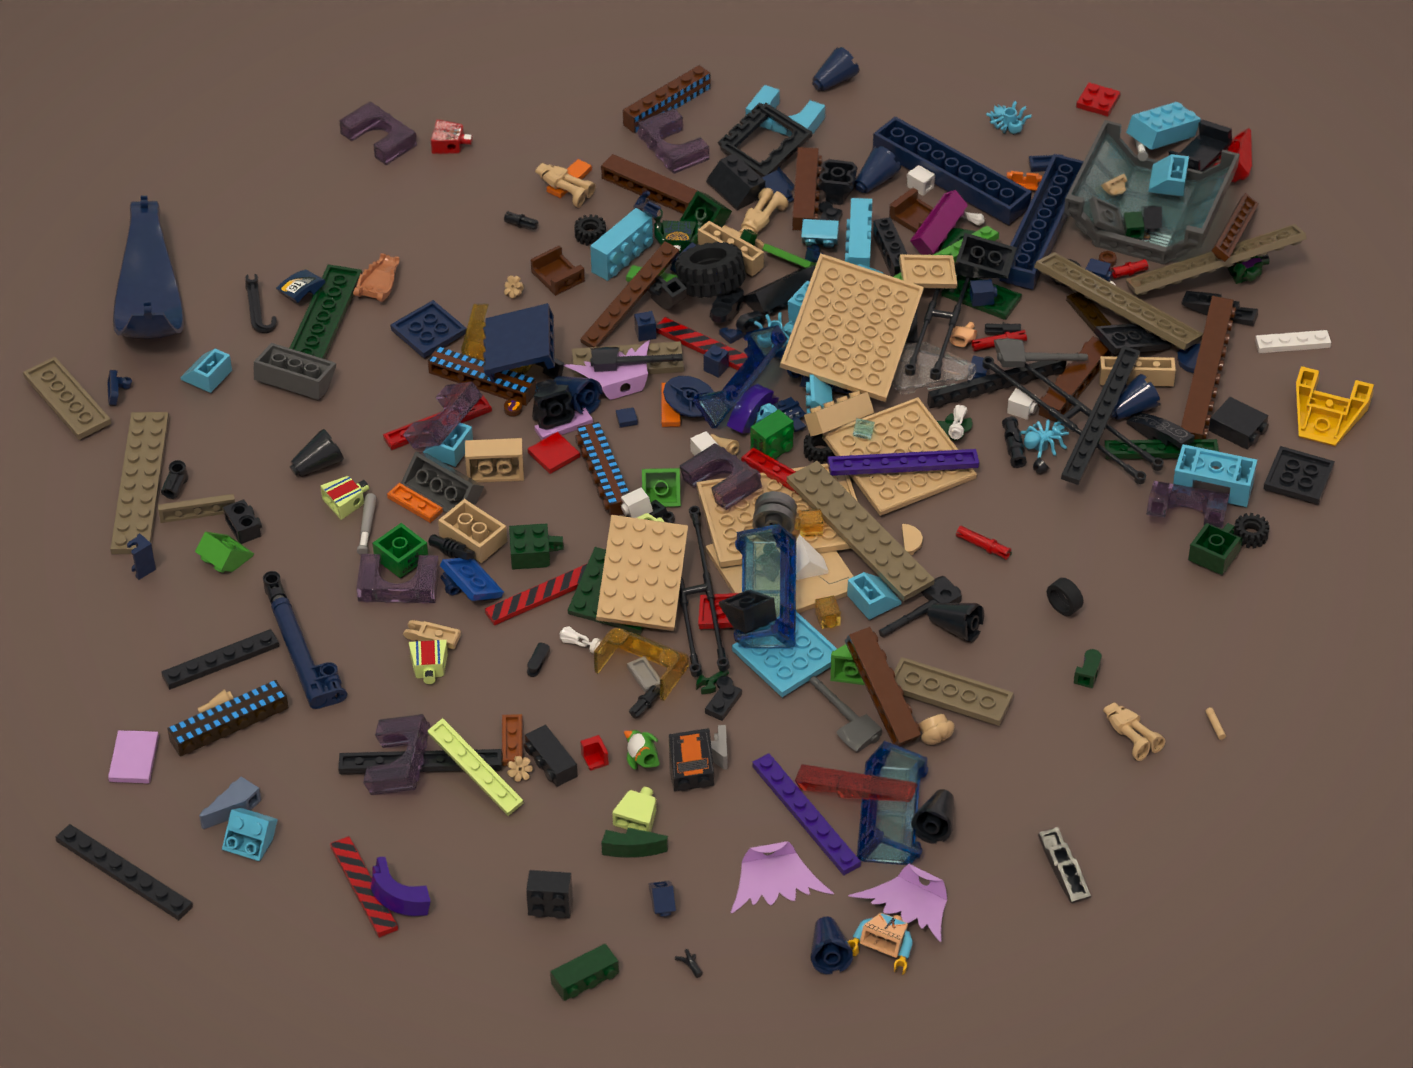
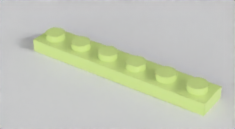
[427,718,523,816]

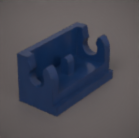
[127,533,156,580]

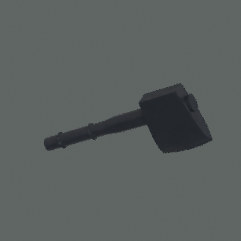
[590,347,683,372]
[879,576,962,637]

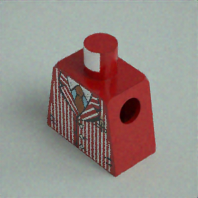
[431,119,473,154]

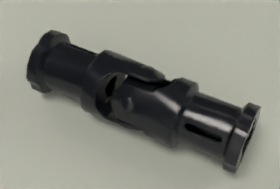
[1002,416,1027,468]

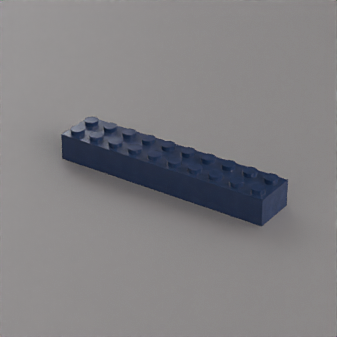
[873,117,1032,225]
[999,154,1084,290]

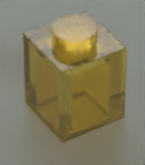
[795,509,823,537]
[815,595,841,629]

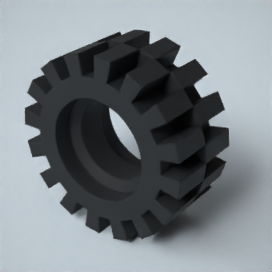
[574,214,606,246]
[804,433,835,464]
[1233,513,1270,549]

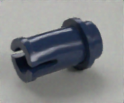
[440,572,460,595]

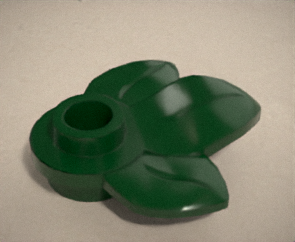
[937,413,973,441]

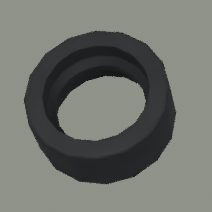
[1046,577,1084,616]

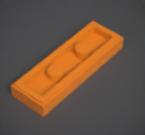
[547,159,592,198]
[662,383,680,427]
[387,483,443,523]

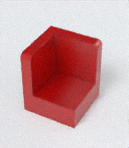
[580,735,609,771]

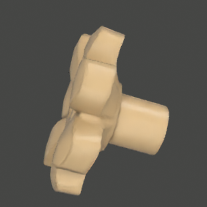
[504,275,524,298]
[507,756,533,782]

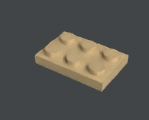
[899,254,957,288]

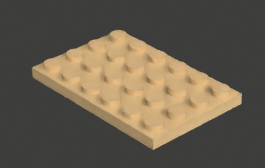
[596,515,688,631]

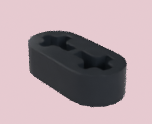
[736,311,766,333]

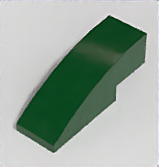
[601,828,668,858]

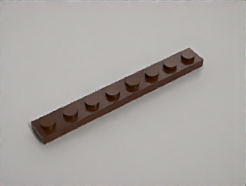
[1211,193,1259,262]
[580,241,680,347]

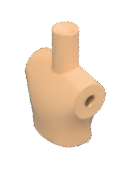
[950,322,977,347]

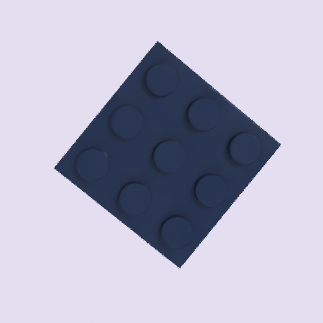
[390,300,467,358]

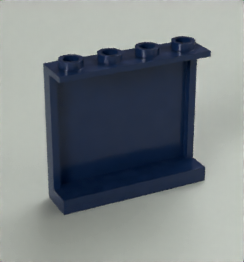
[483,303,555,382]

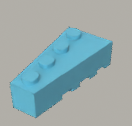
[845,198,872,267]

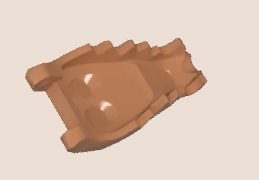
[353,253,400,302]

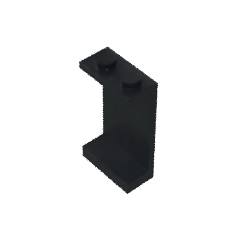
[1169,119,1232,172]

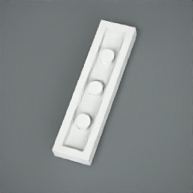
[1255,330,1331,353]

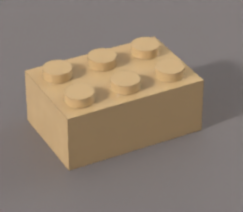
[465,438,524,482]
[438,499,508,563]

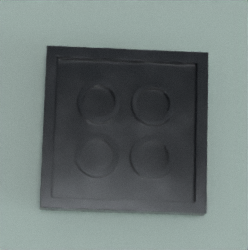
[1263,446,1335,504]

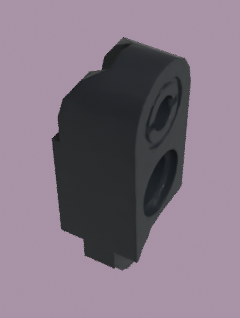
[710,287,744,323]

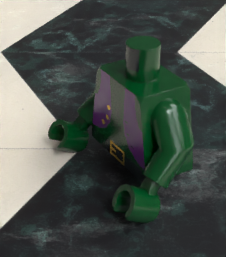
[1227,254,1270,284]

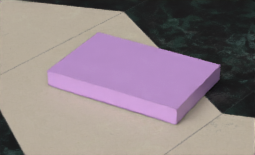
[108,730,159,783]

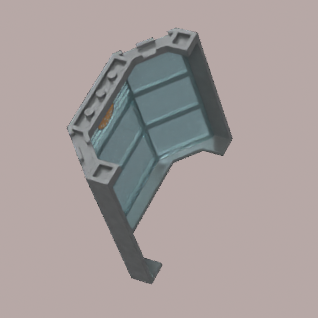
[1064,120,1240,265]

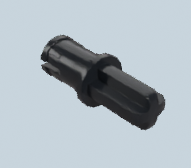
[504,211,539,230]
[984,322,1021,334]
[629,685,661,718]

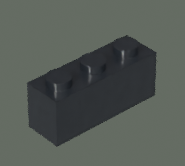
[524,724,578,787]

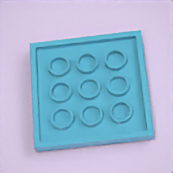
[732,608,837,697]

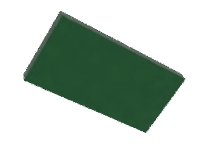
[941,274,1022,320]

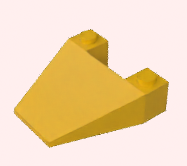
[1296,366,1374,446]

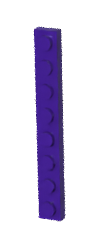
[827,449,979,476]
[752,753,861,876]

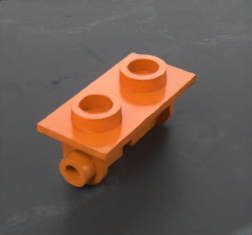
[1007,170,1042,191]

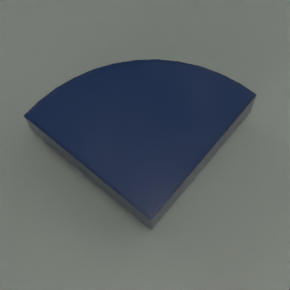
[719,327,745,344]

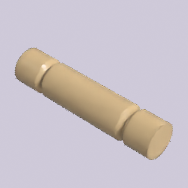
[1205,707,1226,740]

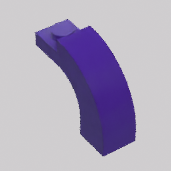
[727,384,779,433]
[370,857,431,916]

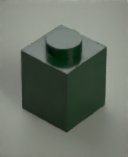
[1123,211,1145,239]

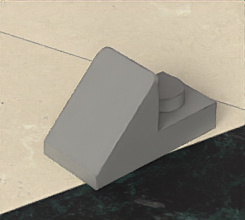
[711,725,727,769]

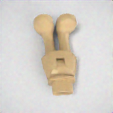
[535,163,596,208]
[739,188,789,233]
[1103,703,1165,761]

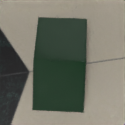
[740,229,758,246]

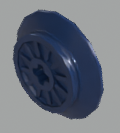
[663,376,717,417]

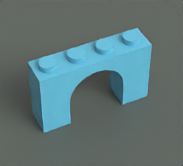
[746,85,825,137]

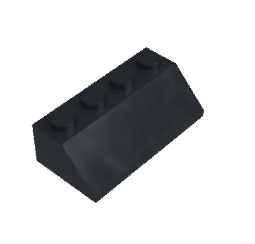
[743,265,815,316]

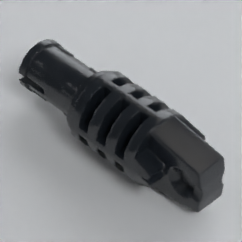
[428,534,475,560]

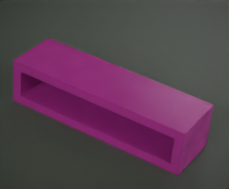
[910,190,968,255]

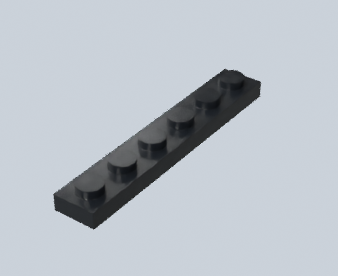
[161,629,279,690]

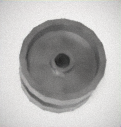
[752,491,797,540]

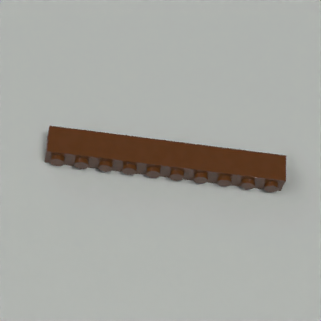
[1181,296,1236,439]

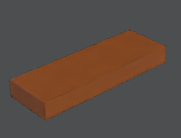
[502,714,523,766]

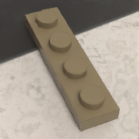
[158,494,235,523]

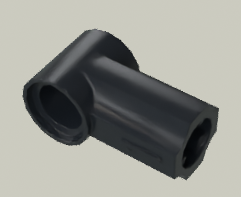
[161,460,188,499]

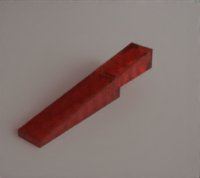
[795,764,917,802]

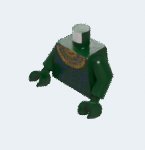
[652,210,707,253]

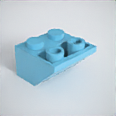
[1148,154,1189,196]
[801,219,839,247]
[180,349,232,393]
[806,374,832,414]
[422,421,473,467]
[847,572,901,620]
[222,808,278,861]

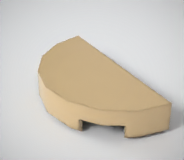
[1101,174,1127,197]
[902,524,923,555]

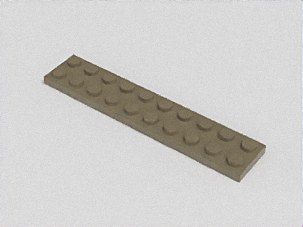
[1126,224,1307,295]
[1034,252,1203,350]
[110,412,169,554]
[787,461,935,601]

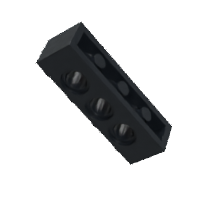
[873,217,908,277]

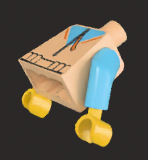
[848,913,913,975]

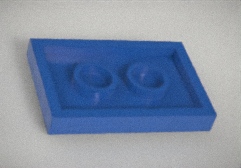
[440,558,504,601]

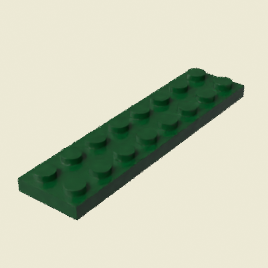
[290,264,362,359]

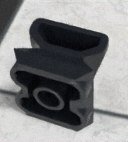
[817,159,858,205]
[532,379,574,429]

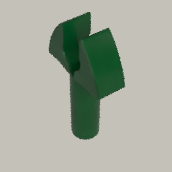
[696,670,729,694]

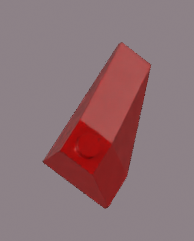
[1212,128,1252,182]

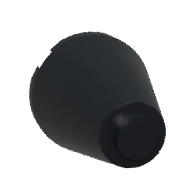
[290,429,344,477]
[927,603,984,642]
[911,789,954,844]

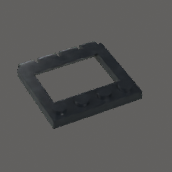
[718,102,812,177]

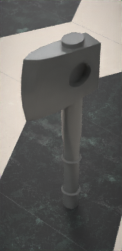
[994,338,1088,367]
[809,676,882,752]

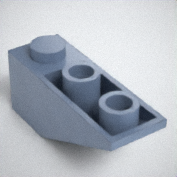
[199,777,261,829]

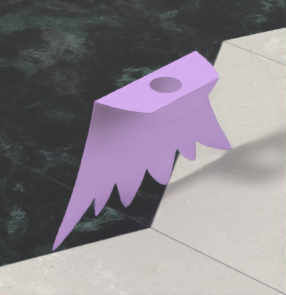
[564,340,650,400]
[731,841,834,913]
[848,864,947,942]

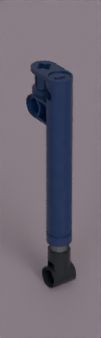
[263,571,348,709]

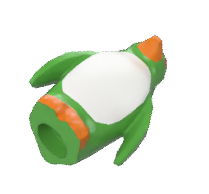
[624,730,660,770]

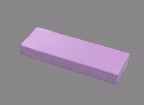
[535,408,593,440]

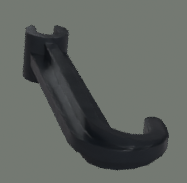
[245,274,277,333]

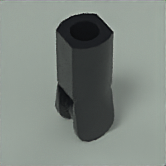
[527,643,550,677]

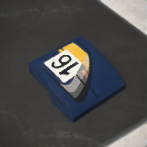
[276,269,326,303]

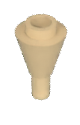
[710,434,739,457]
[198,689,234,713]

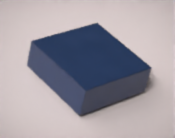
[616,407,638,427]

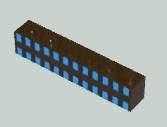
[167,680,289,757]

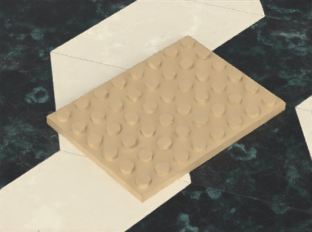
[780,253,924,402]
[697,464,857,567]

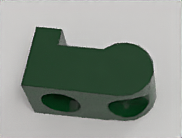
[1074,649,1102,688]

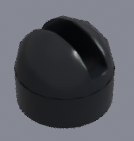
[1033,457,1049,474]

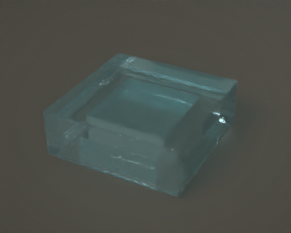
[853,418,875,440]

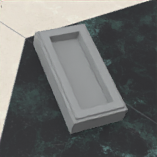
[627,656,663,693]

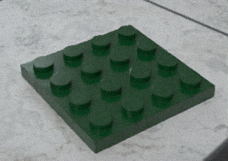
[567,547,644,634]

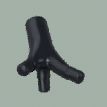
[675,949,703,978]

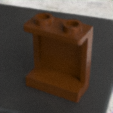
[889,187,933,233]
[531,245,585,296]

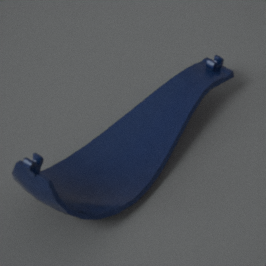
[113,195,184,339]

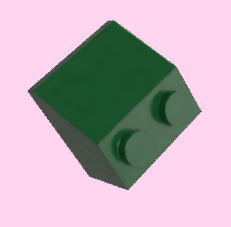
[679,190,732,228]

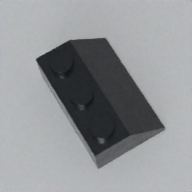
[706,153,765,210]

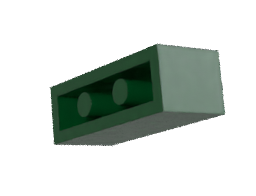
[550,943,619,1001]

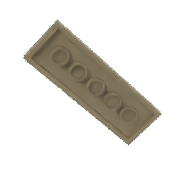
[572,341,684,378]
[23,357,111,440]
[894,657,1014,726]

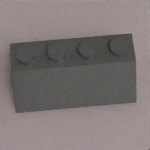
[253,343,336,400]
[401,451,484,512]

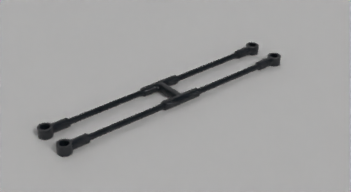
[904,277,970,380]
[982,356,1164,484]
[663,506,730,677]

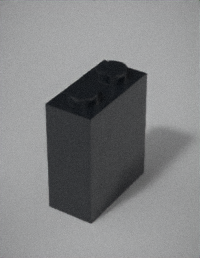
[1209,397,1269,450]

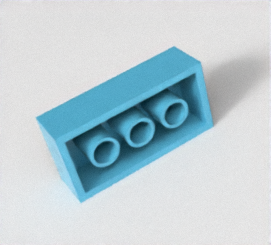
[1126,102,1201,150]
[590,208,653,281]

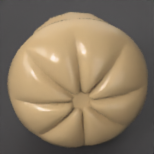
[919,714,955,745]

